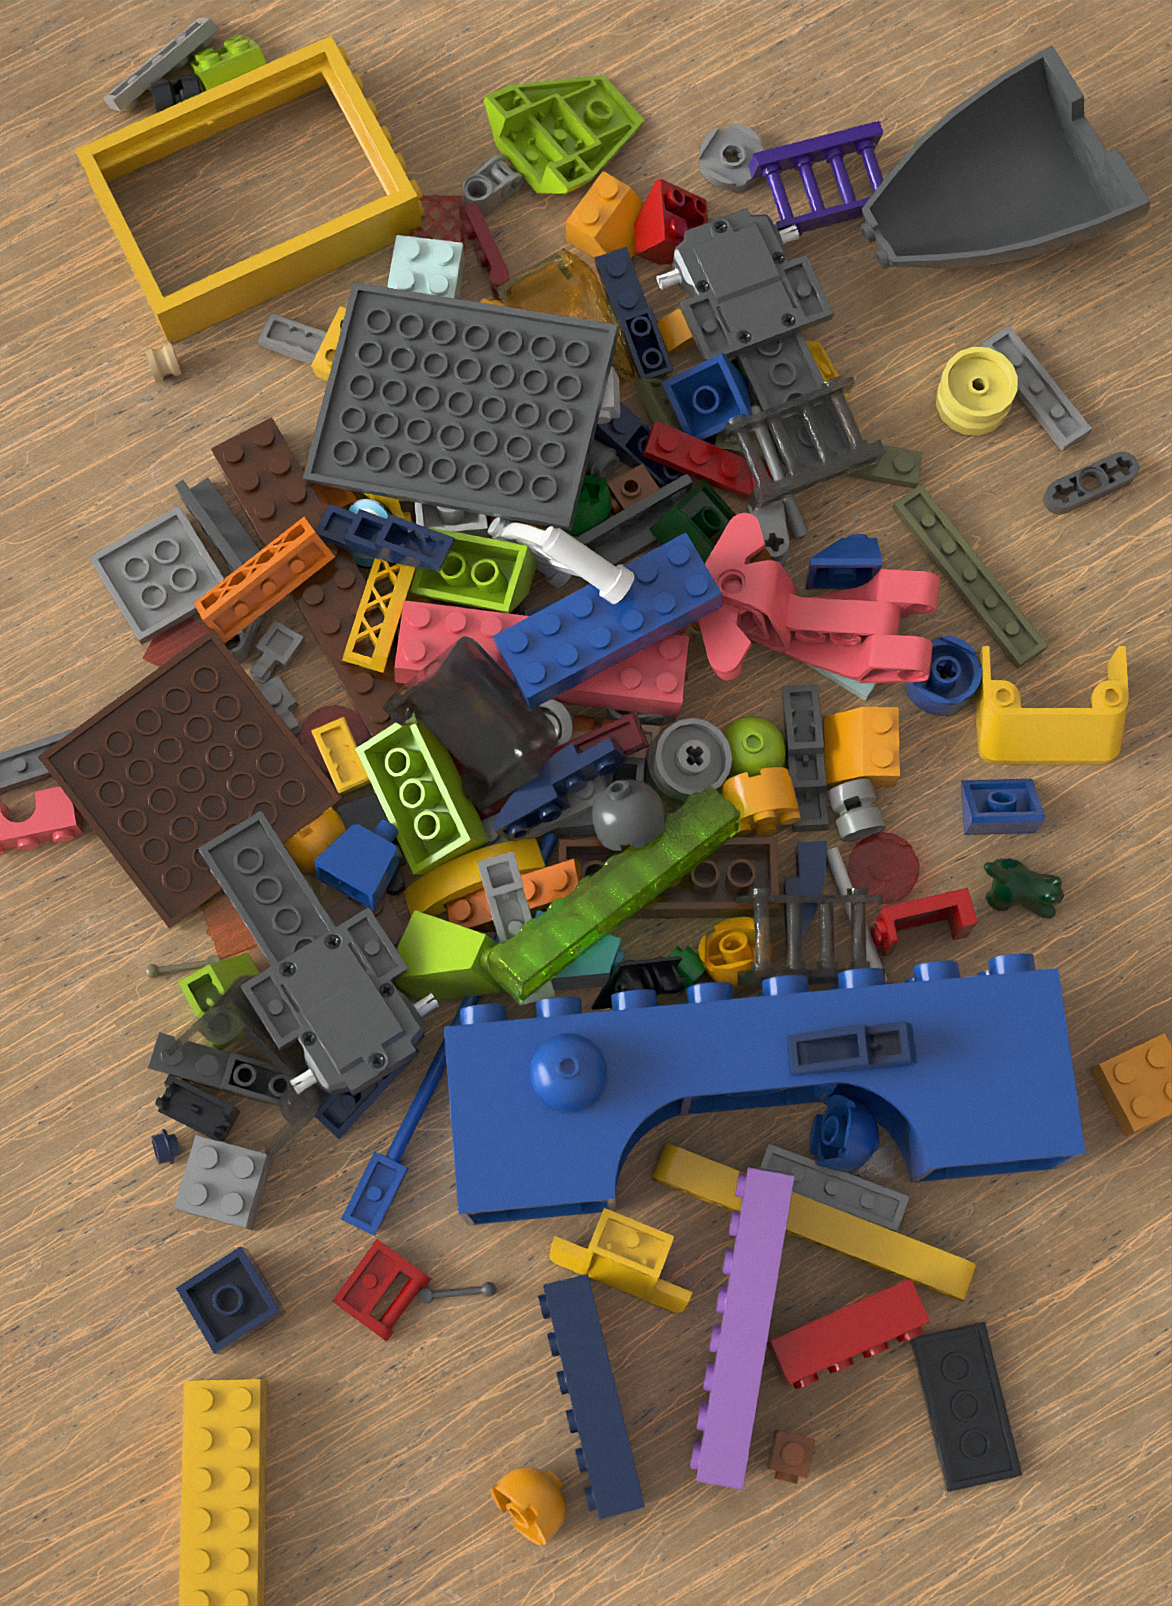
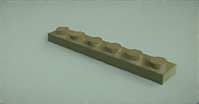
[715,420,923,489]
[892,484,1048,669]

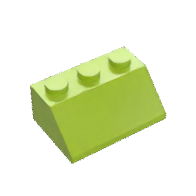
[409,527,538,614]

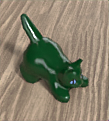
[983,858,1064,919]

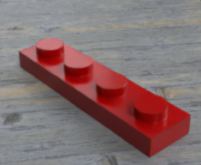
[642,421,776,504]

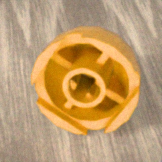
[283,807,347,874]
[698,917,774,989]
[490,1466,567,1546]

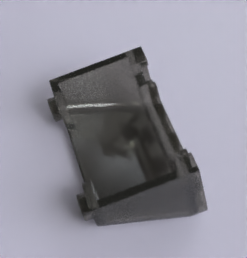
[383,636,558,811]

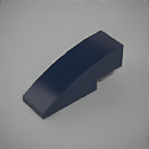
[783,841,827,956]
[788,1021,917,1075]

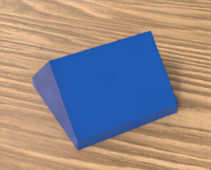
[662,353,752,440]
[961,779,1045,835]

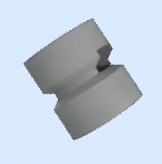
[827,779,886,842]

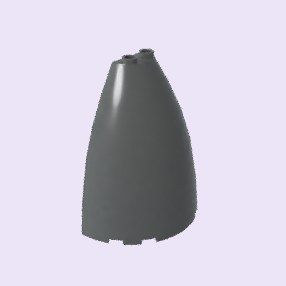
[860,46,1150,269]

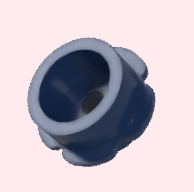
[151,1129,180,1165]

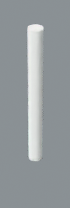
[827,847,888,983]

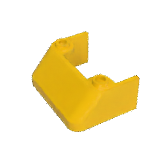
[975,646,1129,765]

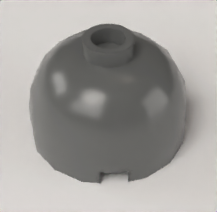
[592,780,667,851]

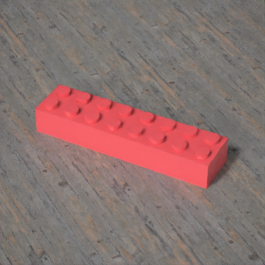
[394,600,689,717]

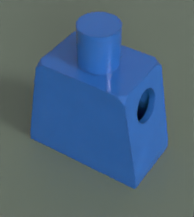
[314,820,399,912]

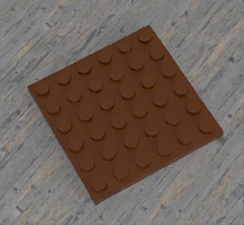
[38,629,343,929]

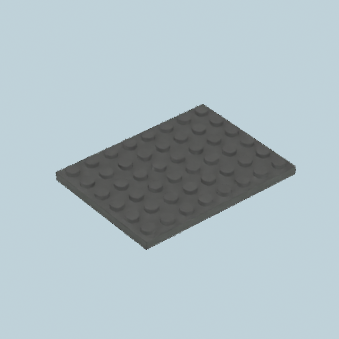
[303,282,620,531]

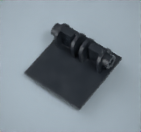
[591,956,685,1010]

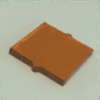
[201,895,258,960]

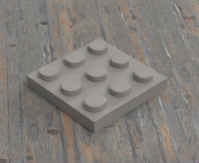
[89,506,224,645]

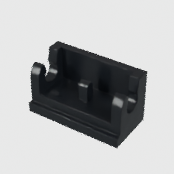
[155,1074,240,1143]

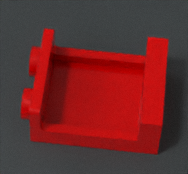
[871,888,978,956]

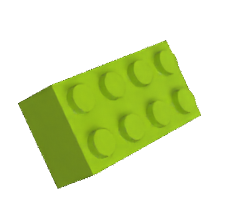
[356,713,490,875]

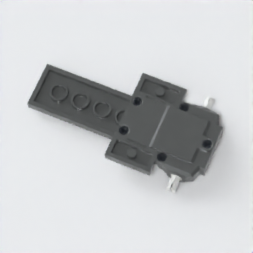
[657,208,857,480]
[198,811,439,1096]

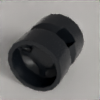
[151,73,202,113]

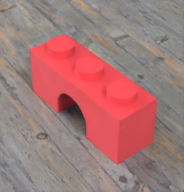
[0,786,84,855]

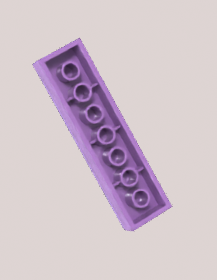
[690,1166,794,1490]

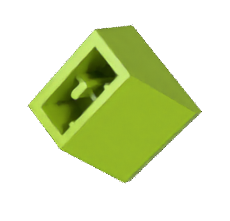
[189,35,267,92]
[178,952,264,1050]

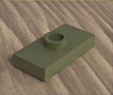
[634,377,684,432]

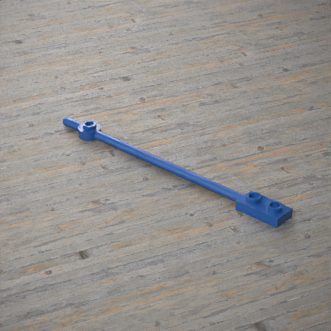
[341,832,559,1236]

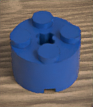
[906,636,982,717]

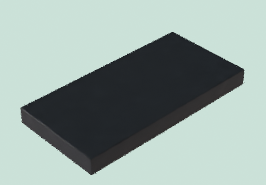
[910,1322,1022,1492]

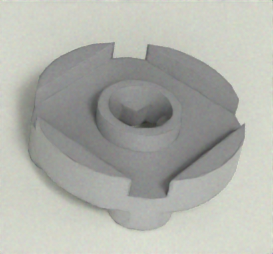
[699,124,764,193]

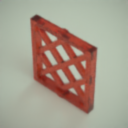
[409,194,465,253]

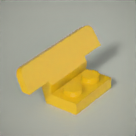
[549,1208,693,1313]

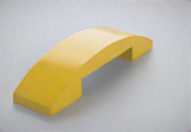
[403,838,546,917]

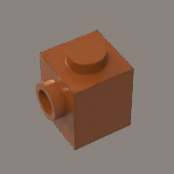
[607,463,659,515]
[767,1430,815,1484]

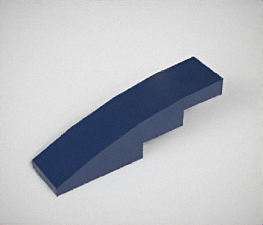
[316,504,455,571]

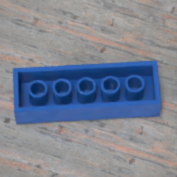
[492,533,722,710]

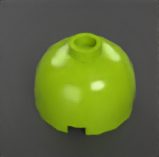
[723,716,787,780]

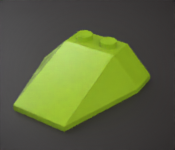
[484,75,645,194]

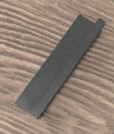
[575,474,693,584]
[174,478,260,573]

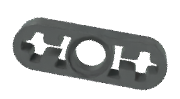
[1044,452,1139,515]

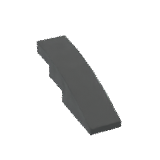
[782,684,829,832]

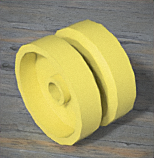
[936,347,1018,436]

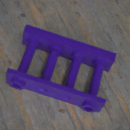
[748,121,884,237]

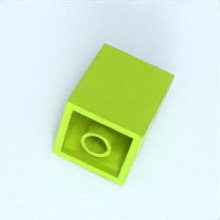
[393,910,510,1001]

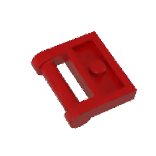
[332,1239,432,1342]

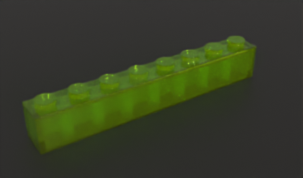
[488,785,740,1004]

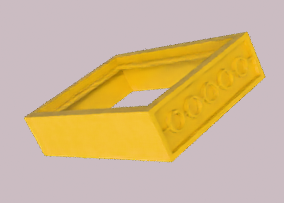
[75,36,425,344]

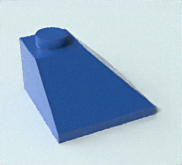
[805,534,882,589]

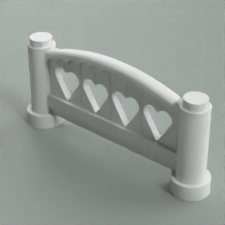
[488,517,634,604]

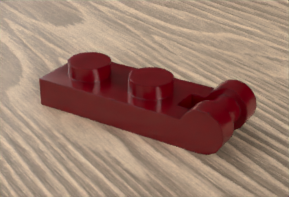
[462,202,511,300]

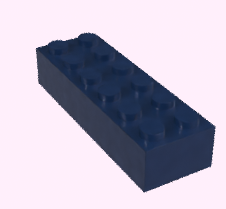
[538,1274,645,1519]

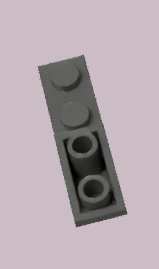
[147,1032,302,1109]

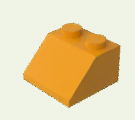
[566,171,644,260]
[823,707,900,787]

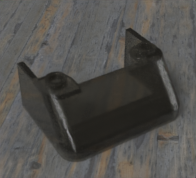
[165,974,332,1159]

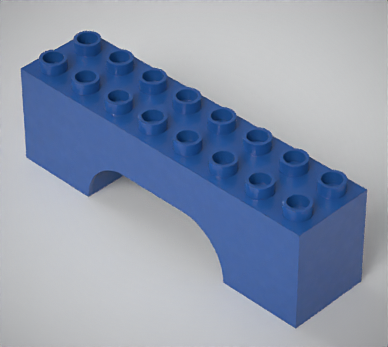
[444,953,1086,1225]

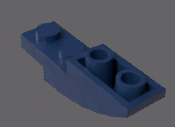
[594,247,674,379]
[493,737,628,841]

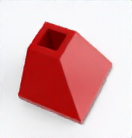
[634,179,708,265]

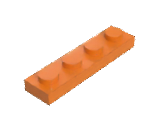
[446,859,586,931]

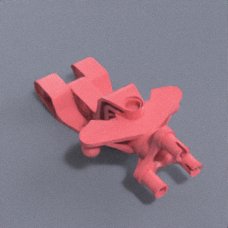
[672,513,940,683]

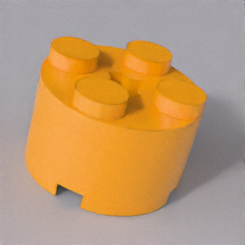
[721,767,801,837]

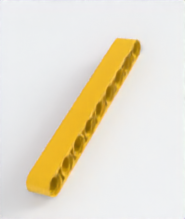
[651,1143,977,1301]

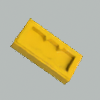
[311,717,371,796]

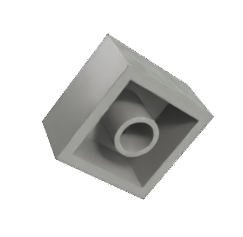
[174,1135,273,1230]

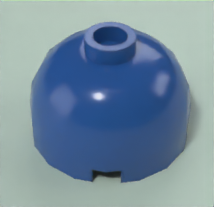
[530,1033,607,1112]
[809,1094,880,1172]

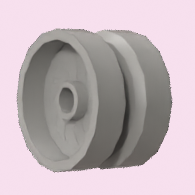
[644,718,732,804]

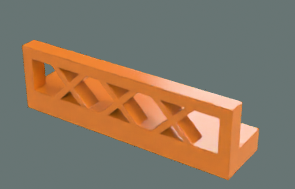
[194,517,335,644]

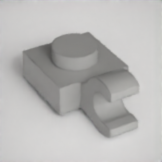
[250,620,305,685]
[258,675,302,736]

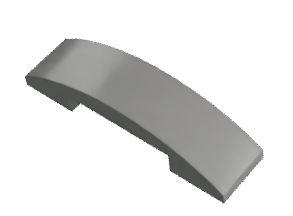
[477,851,555,1006]

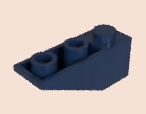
[594,401,685,488]

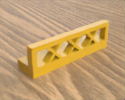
[342,558,417,673]

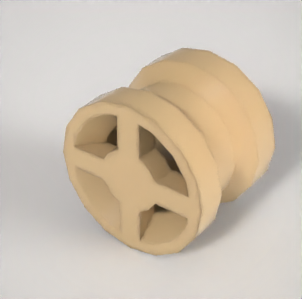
[145,342,182,383]

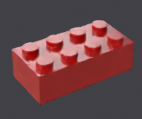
[766,1278,930,1389]

